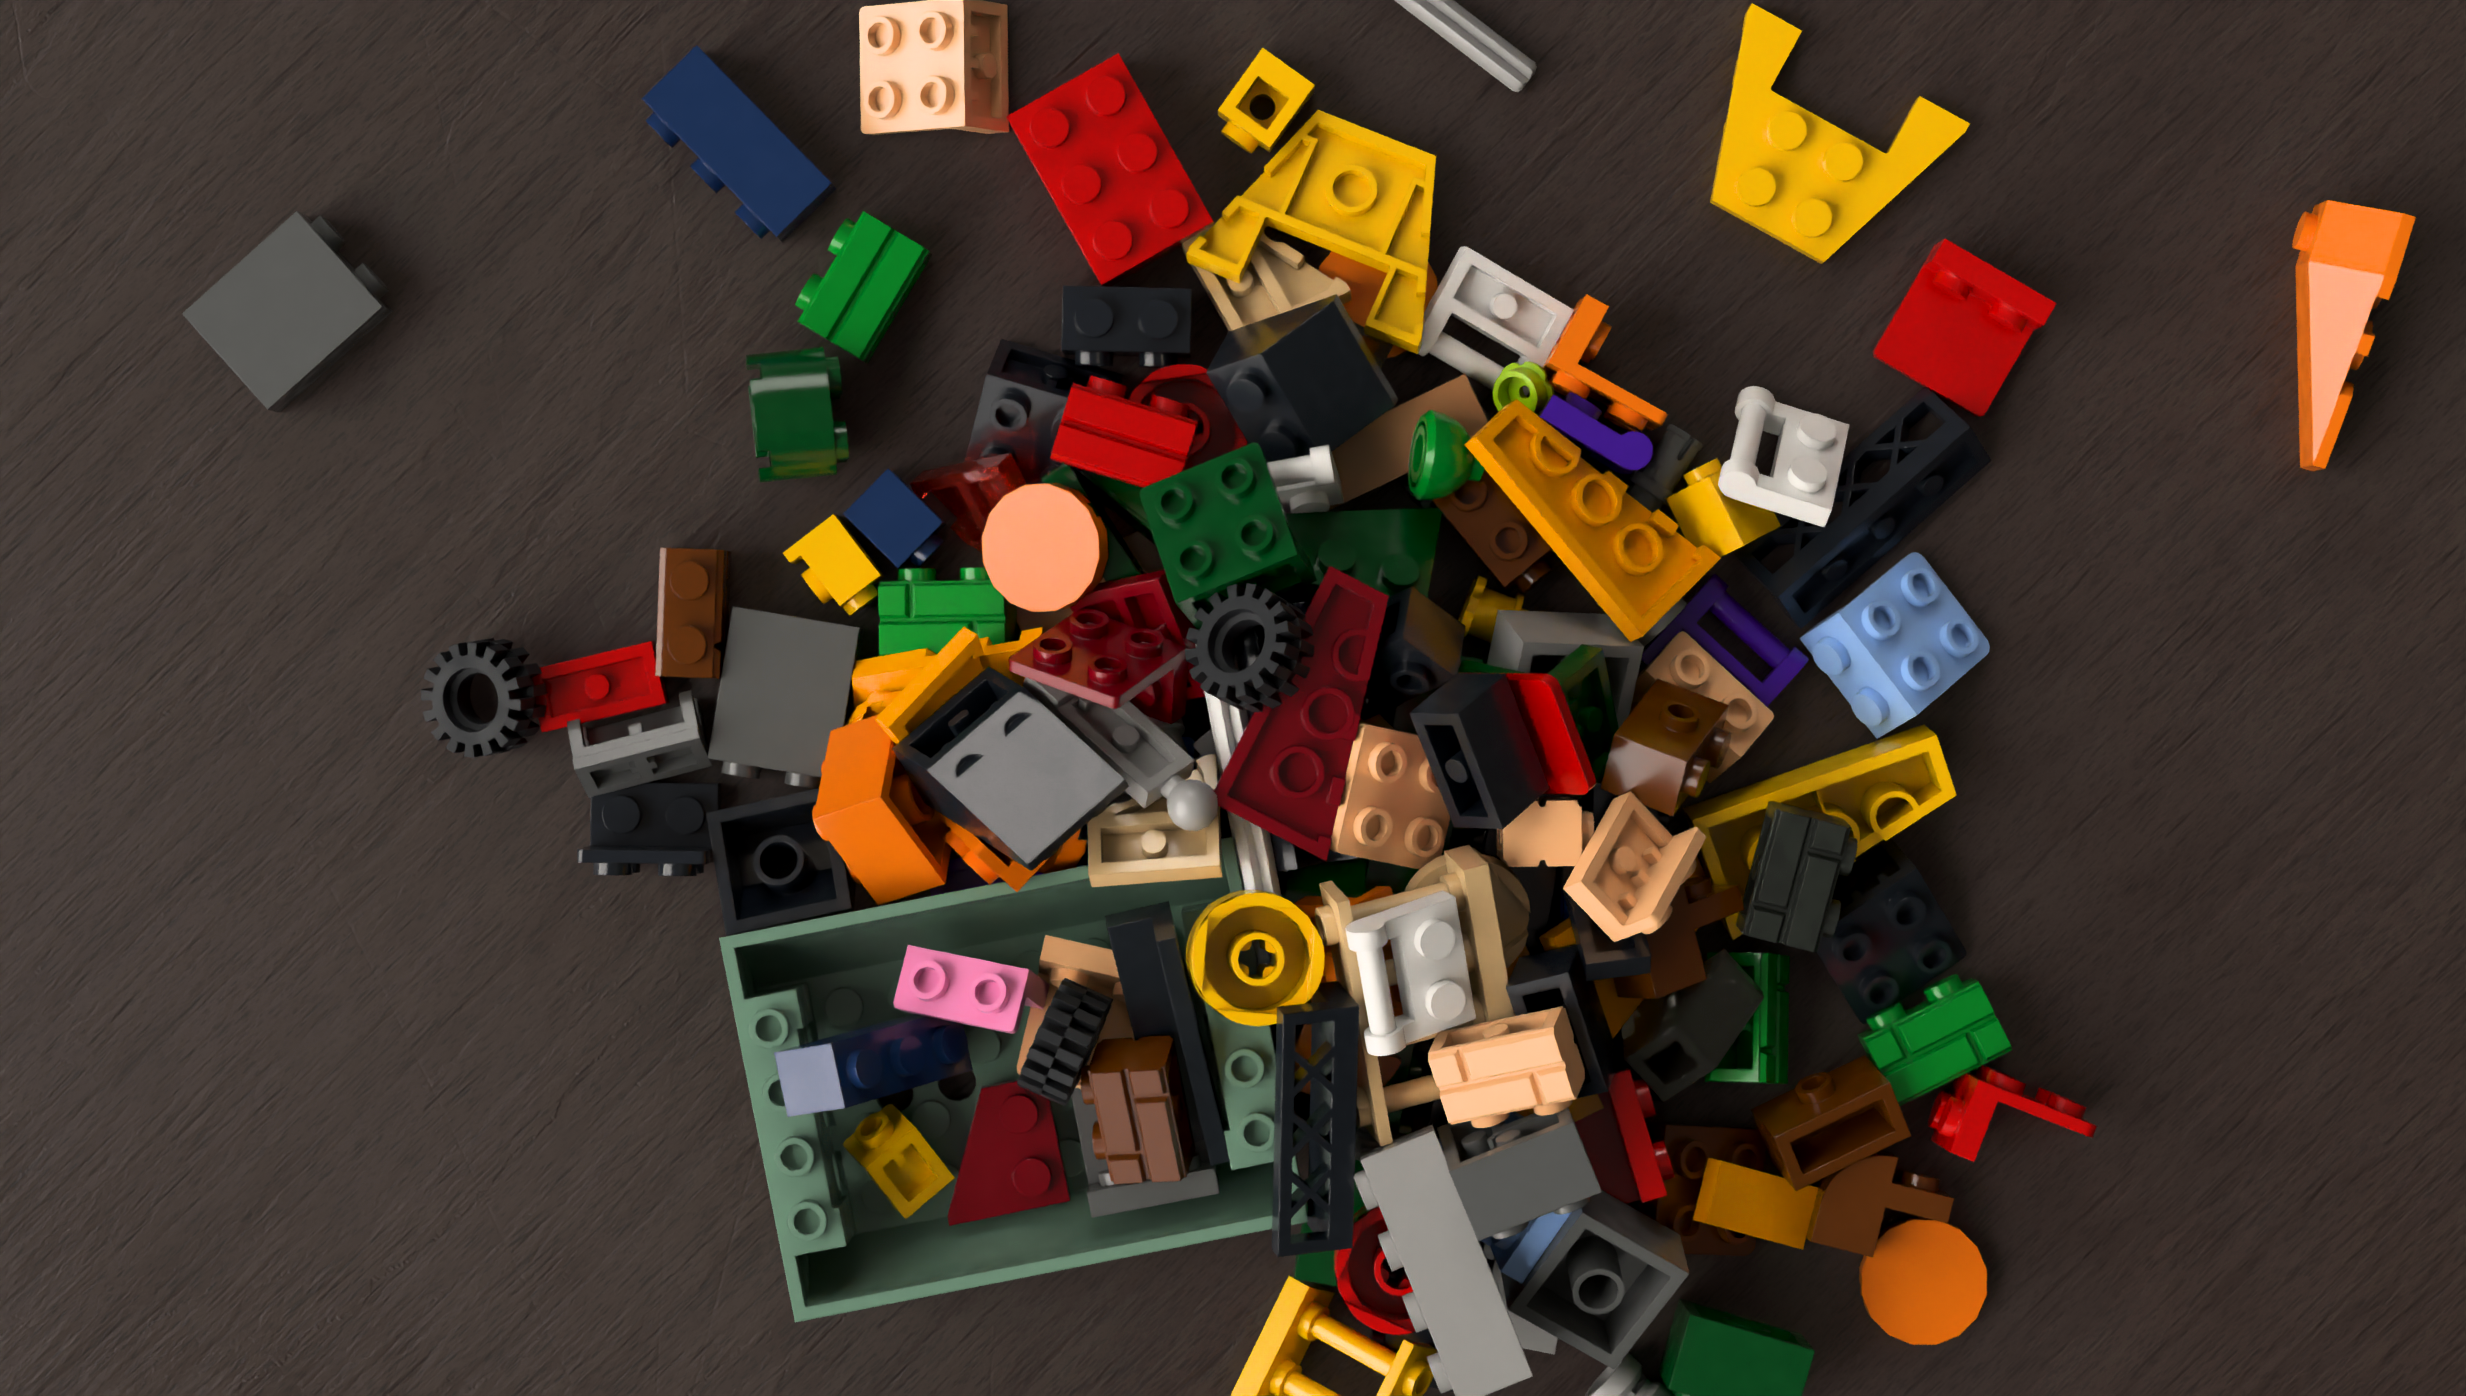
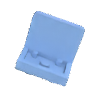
[1799,552,1990,739]

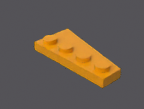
[1464,399,1721,642]

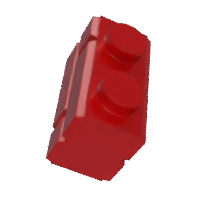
[1050,376,1199,488]

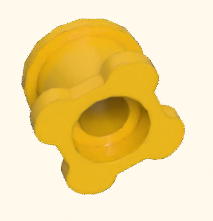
[1458,575,1529,643]

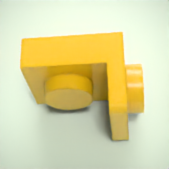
[843,1104,955,1219]

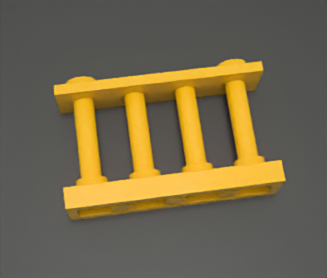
[1230,1276,1437,1396]

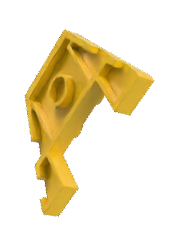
[1710,3,1970,264]
[1186,110,1436,354]

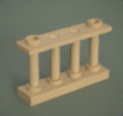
[1315,845,1514,1146]

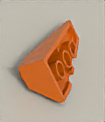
[2292,200,2416,471]

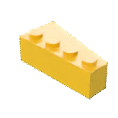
[1683,724,1957,940]

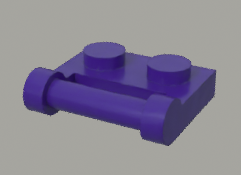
[1539,392,1653,475]
[1641,573,1809,707]

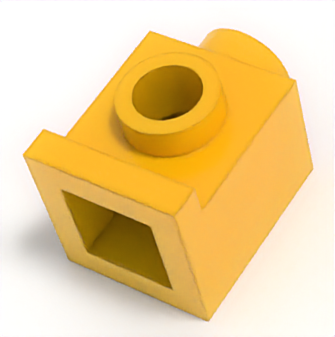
[1218,48,1315,154]
[783,514,885,617]

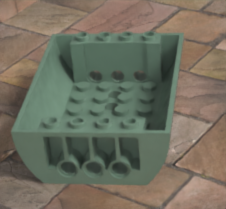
[719,837,1308,1323]

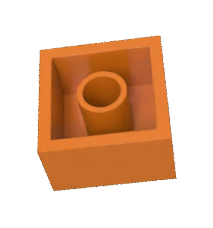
[812,714,952,906]

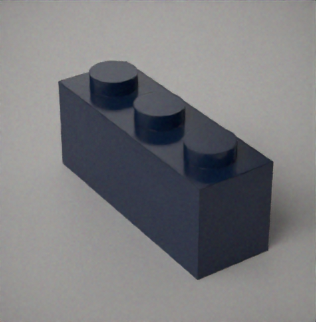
[642,45,836,242]
[774,1014,973,1117]

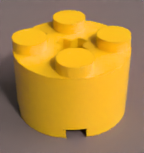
[1186,890,1325,1026]

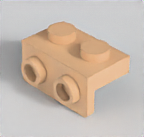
[1630,631,1774,783]
[1563,791,1706,942]

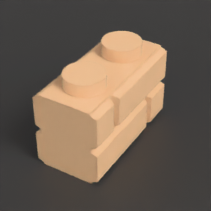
[1496,797,1594,867]
[1428,1006,1585,1128]

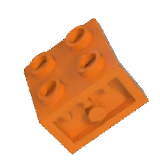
[1542,294,1668,432]

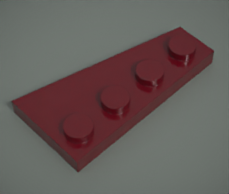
[1214,566,1389,861]

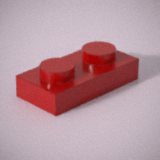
[532,641,669,733]

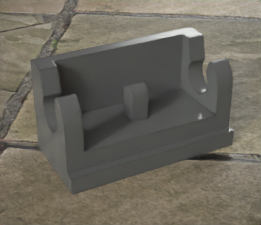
[567,690,712,798]

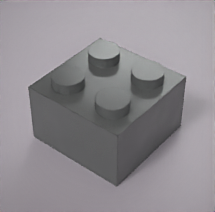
[1501,1190,1690,1370]

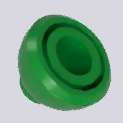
[1408,410,1484,500]

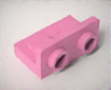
[893,945,1050,1034]

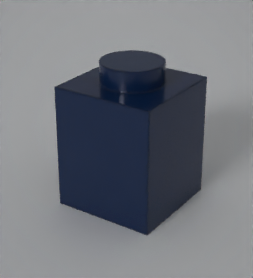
[843,468,946,569]

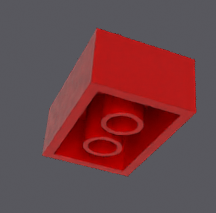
[1006,53,1214,287]

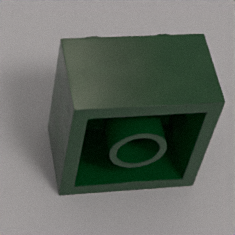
[1658,1298,1815,1396]

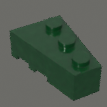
[1280,508,1442,604]

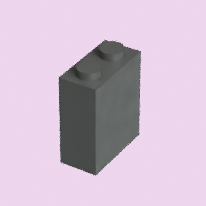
[182,211,393,413]
[708,606,864,789]

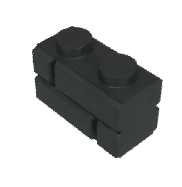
[1736,801,1857,952]

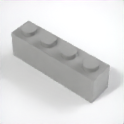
[1354,1124,1533,1396]

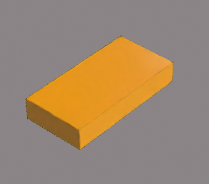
[1693,1158,1819,1250]

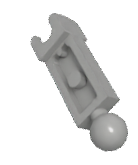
[1023,677,1219,831]

